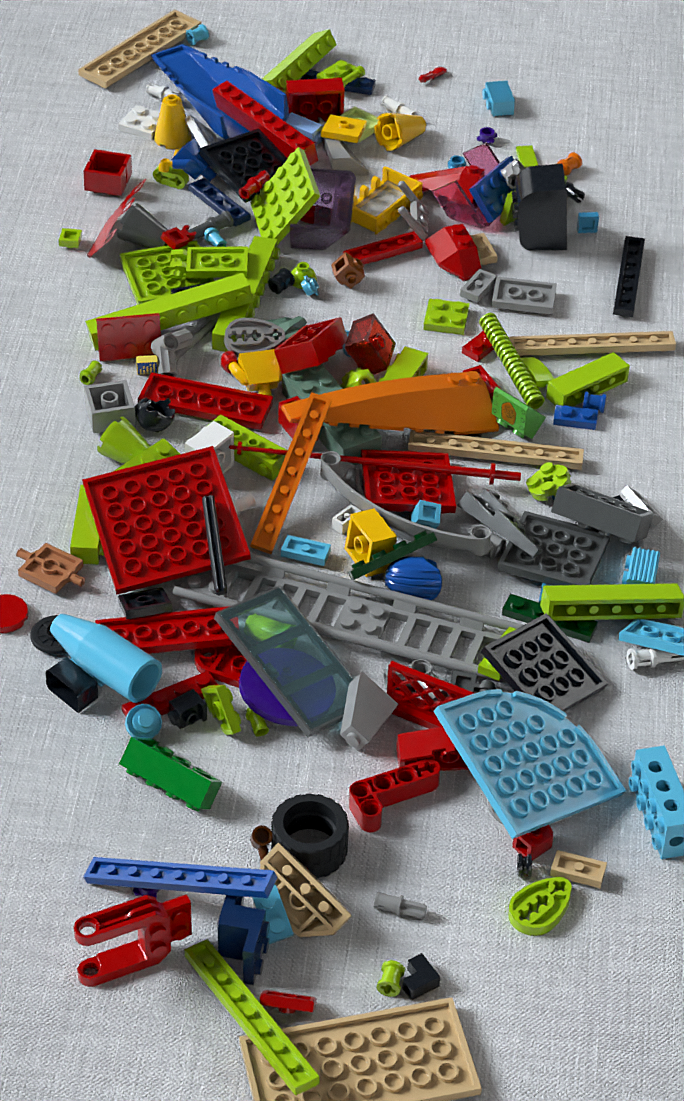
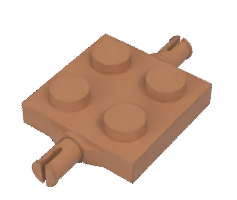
[16,543,86,594]

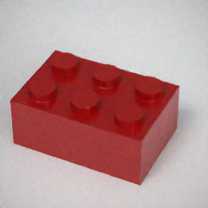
[286,78,345,123]

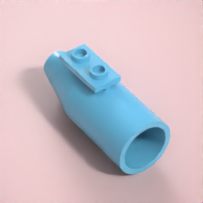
[50,614,162,703]

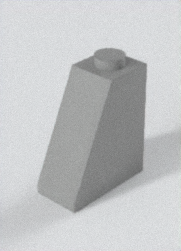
[340,671,398,751]

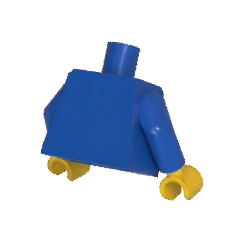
[158,138,217,182]

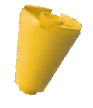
[154,94,192,149]
[374,113,426,151]

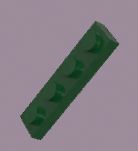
[348,530,437,580]
[502,593,598,643]

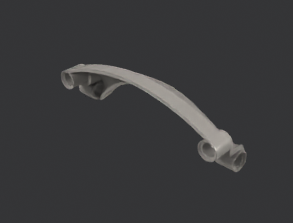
[320,451,506,559]

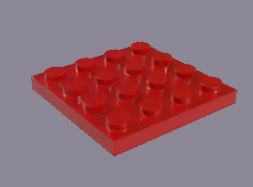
[361,449,456,514]

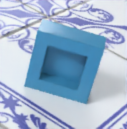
[577,212,599,233]

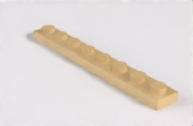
[509,331,676,356]
[408,430,584,470]

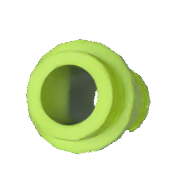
[79,360,103,385]
[245,707,269,737]

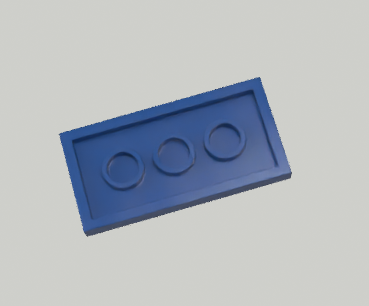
[469,156,515,223]

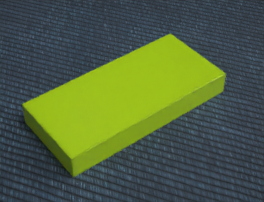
[516,145,538,168]

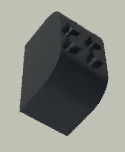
[512,163,567,251]

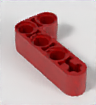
[349,759,441,833]

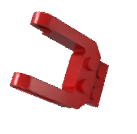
[74,894,192,987]

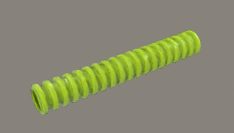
[479,313,545,409]

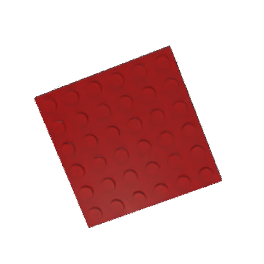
[82,446,251,595]

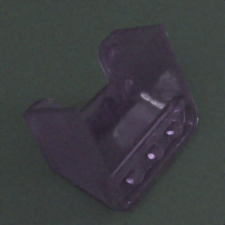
[290,168,356,250]

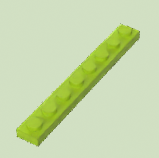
[184,939,320,1096]

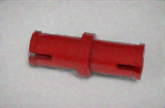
[239,170,270,199]

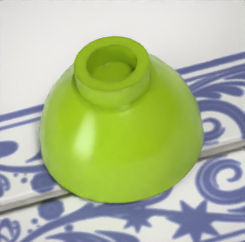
[291,262,317,289]

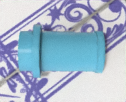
[204,227,227,247]

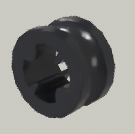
[517,853,532,877]

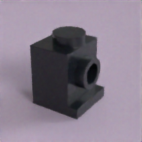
[168,689,207,729]

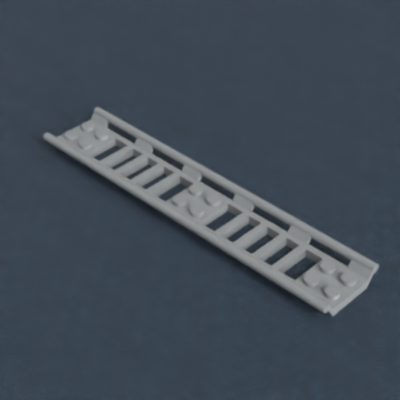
[173,553,523,685]

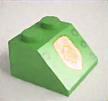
[492,387,546,439]

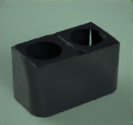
[45,657,98,713]

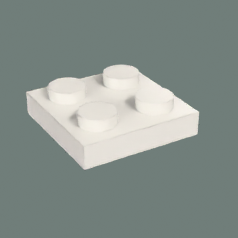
[118,105,160,140]

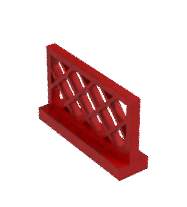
[387,661,474,729]

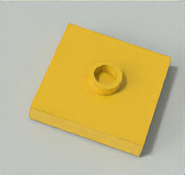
[321,115,367,143]

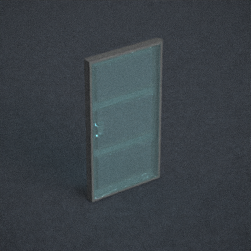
[214,586,354,738]

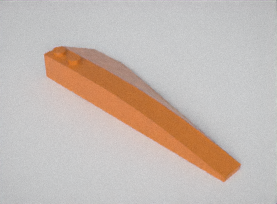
[281,371,499,435]

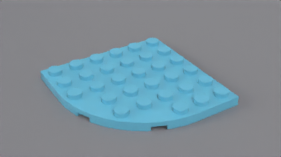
[433,689,626,839]

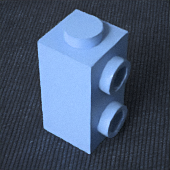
[286,112,323,146]

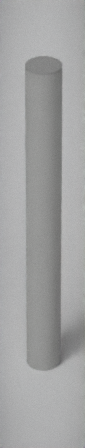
[175,320,216,361]

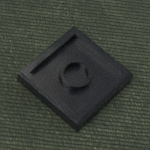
[118,587,173,620]

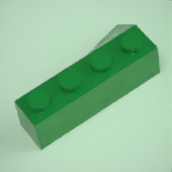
[119,737,222,812]

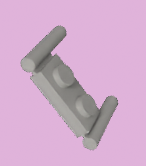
[398,181,429,241]

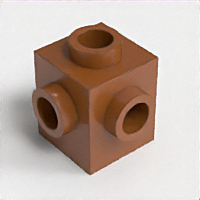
[331,252,365,289]

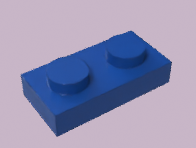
[553,405,598,430]

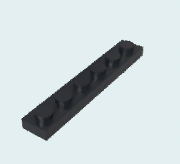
[613,236,645,317]

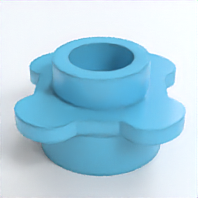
[301,275,319,296]

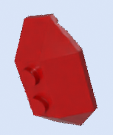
[425,224,482,281]

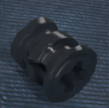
[268,268,295,294]

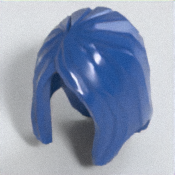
[384,556,442,600]

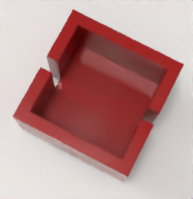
[83,149,132,196]

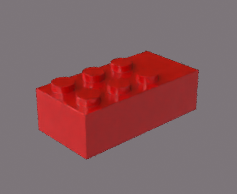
[274,317,349,374]

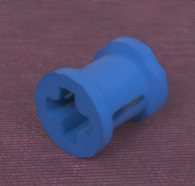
[583,391,606,413]

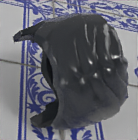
[135,398,176,432]

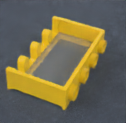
[338,166,423,235]

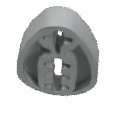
[224,318,285,357]

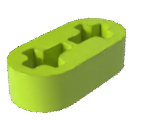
[153,165,189,189]

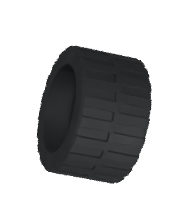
[271,793,349,879]

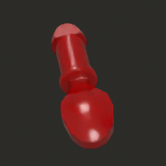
[419,67,447,83]

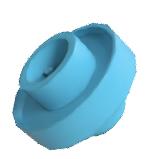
[125,704,162,738]

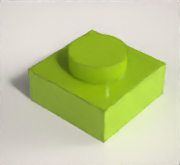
[58,228,82,248]

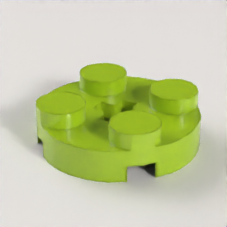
[526,462,571,501]

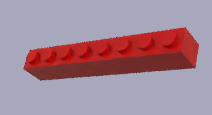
[212,81,319,166]

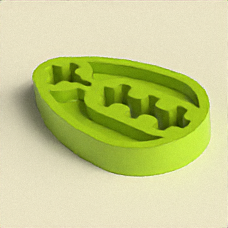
[508,877,572,936]

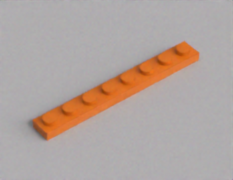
[250,392,332,555]

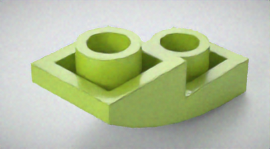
[521,357,554,388]

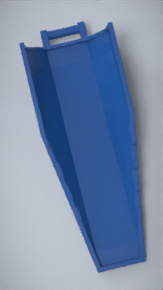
[151,44,289,140]

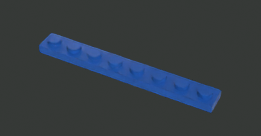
[83,857,278,898]

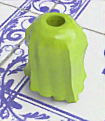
[340,368,376,389]

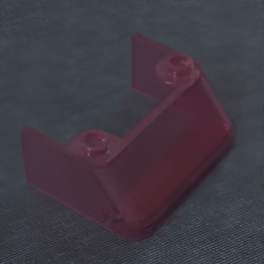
[432,142,500,229]

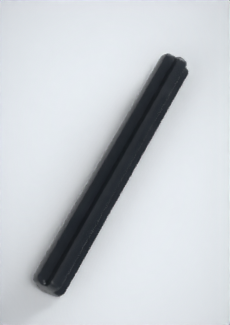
[202,495,227,596]

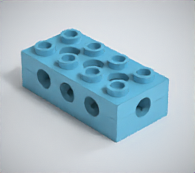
[629,745,684,859]

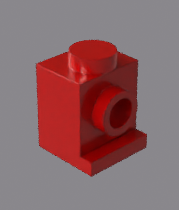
[512,825,554,861]

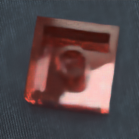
[345,313,396,375]

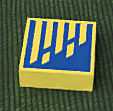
[136,355,158,375]

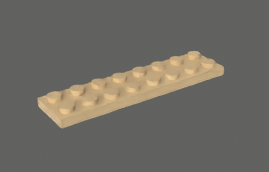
[78,10,202,88]

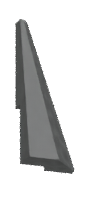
[457,489,543,557]

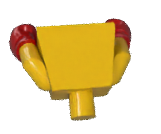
[221,345,282,396]

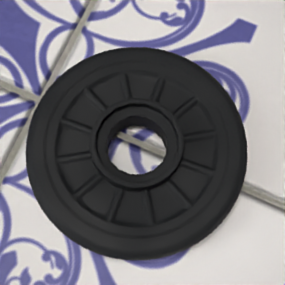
[30,615,66,654]

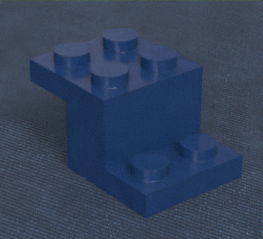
[217,895,270,985]

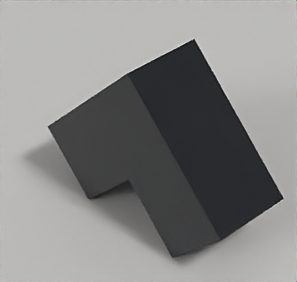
[402,953,440,1001]

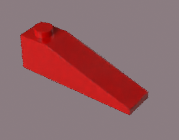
[409,165,485,205]

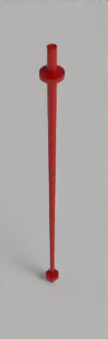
[229,441,521,485]

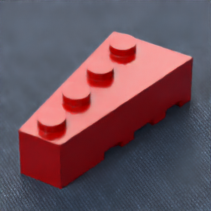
[396,727,469,771]

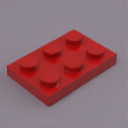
[96,313,161,361]

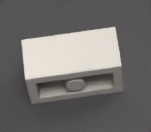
[332,504,361,535]

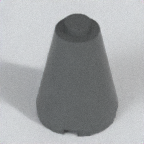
[117,203,168,248]

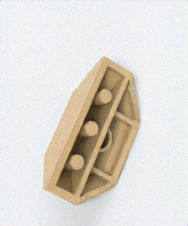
[260,843,352,937]

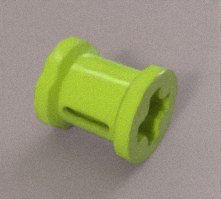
[376,960,405,997]

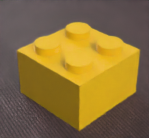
[344,508,397,577]

